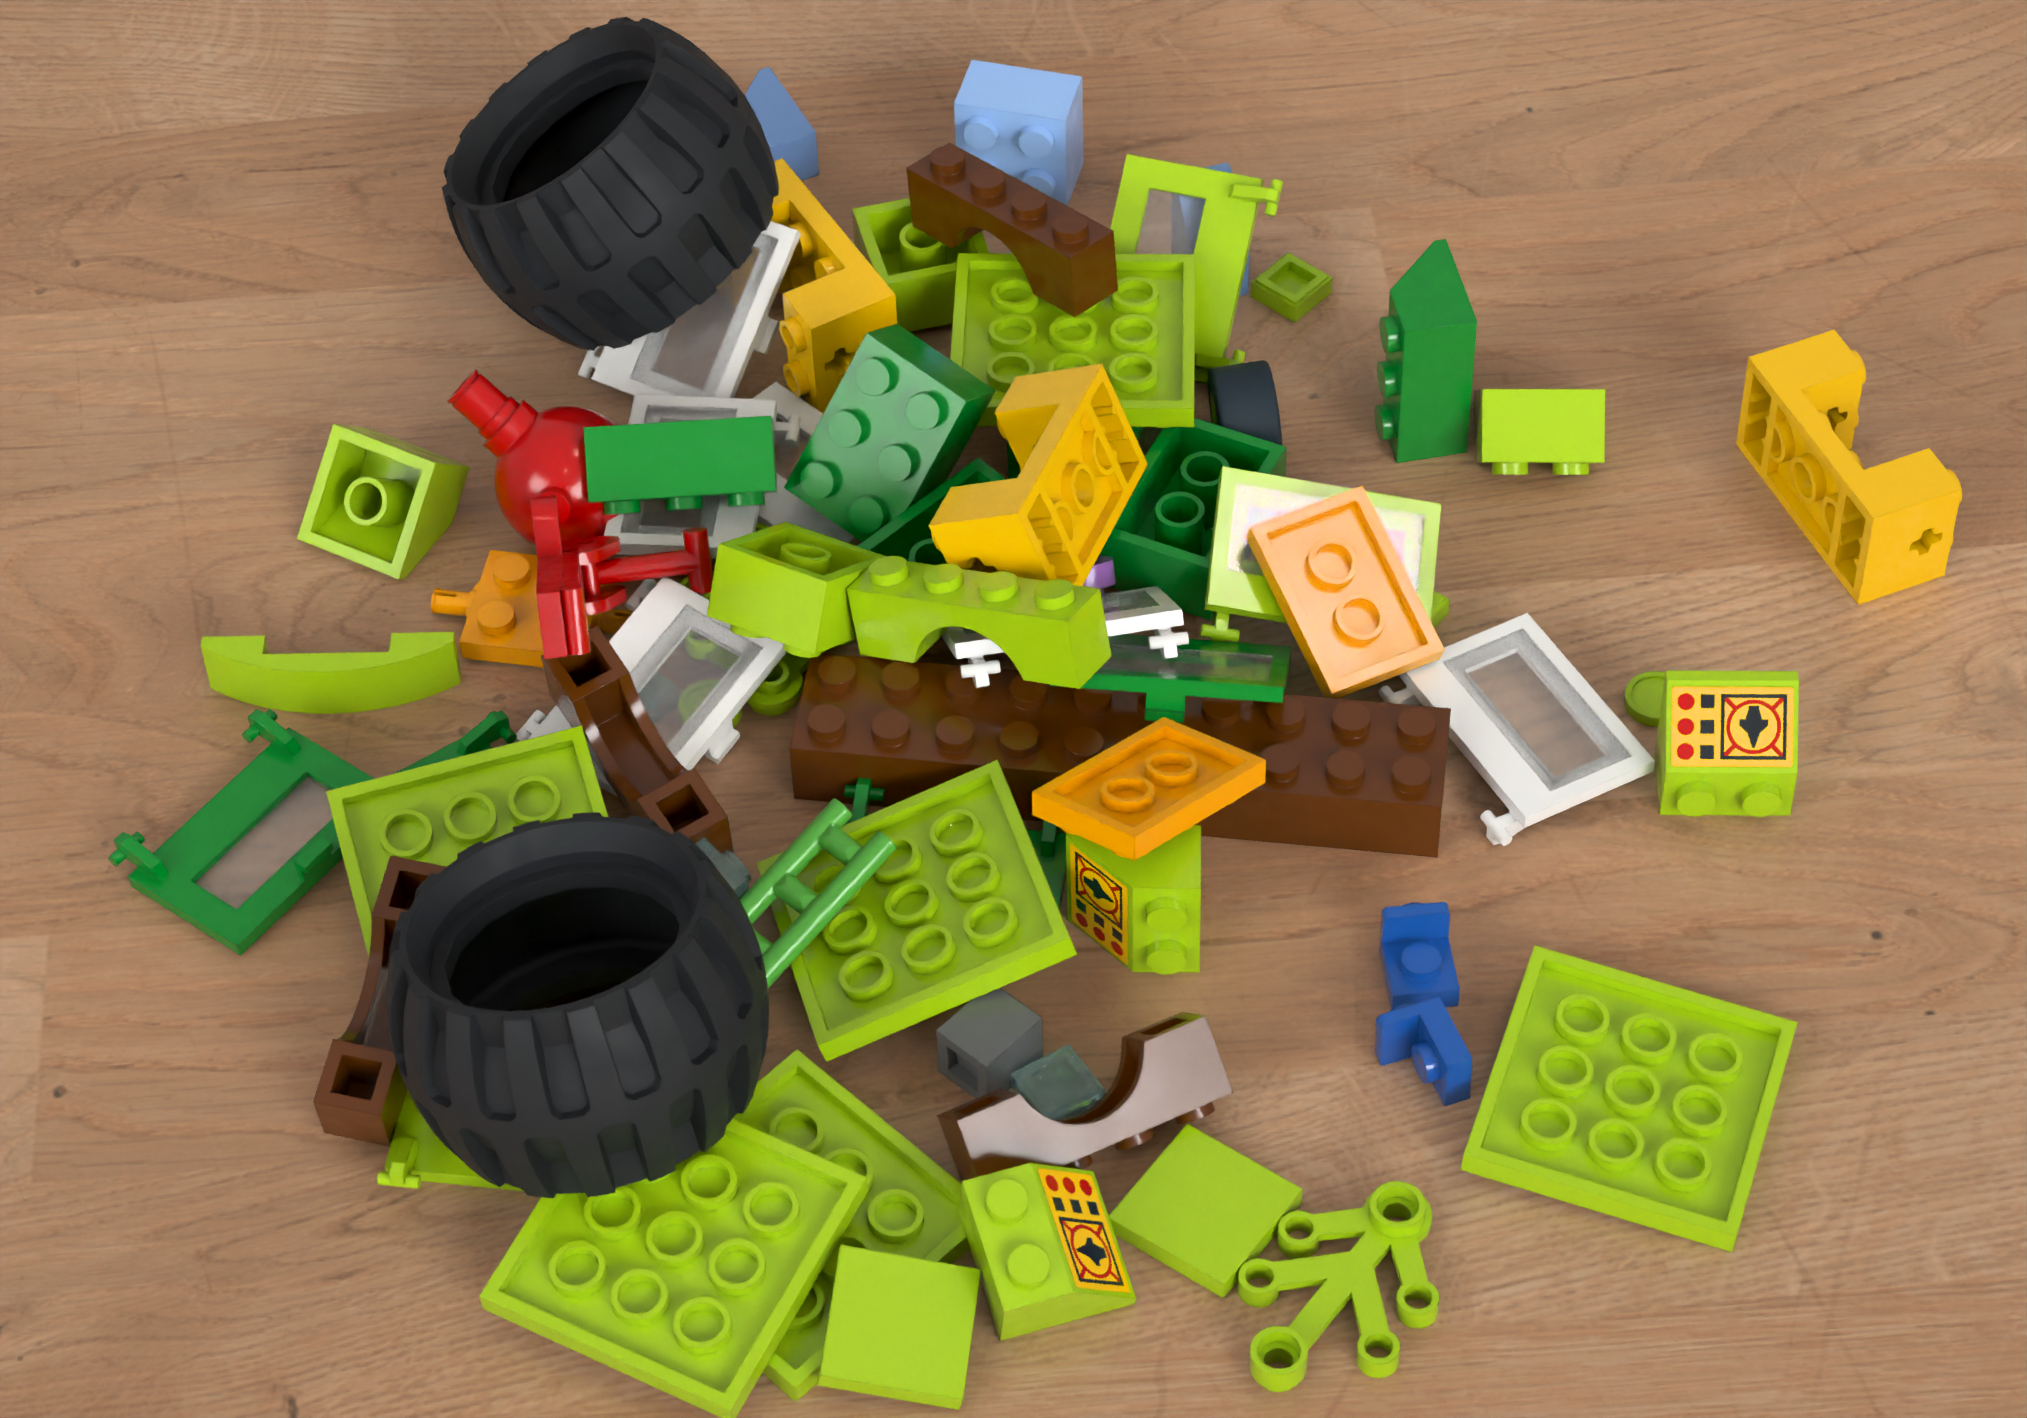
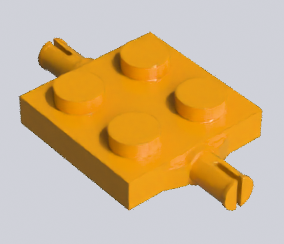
[431,550,633,668]

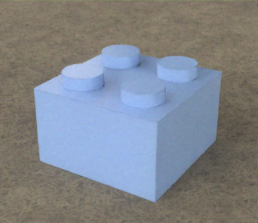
[954,60,1083,206]

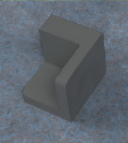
[936,988,1043,1099]

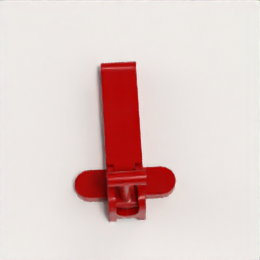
[530,495,713,659]

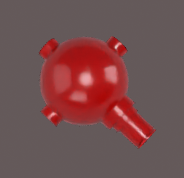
[447,369,645,545]

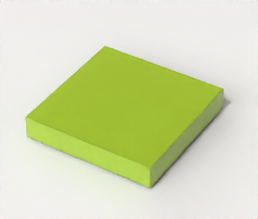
[1109,1123,1303,1299]
[817,1245,981,1410]

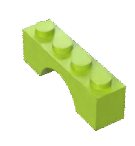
[846,556,1112,689]

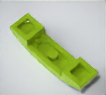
[201,632,462,714]

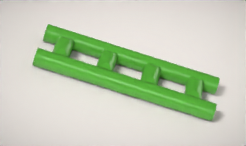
[740,798,897,988]

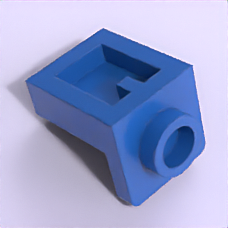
[1379,902,1460,1009]
[1375,996,1472,1106]

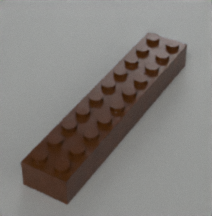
[789,653,1451,858]

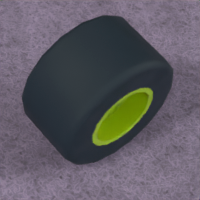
[1207,360,1283,446]

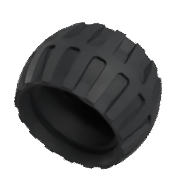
[442,17,779,351]
[386,812,769,1198]

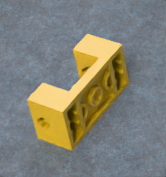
[715,158,897,413]
[1736,329,1962,605]
[928,363,1148,586]

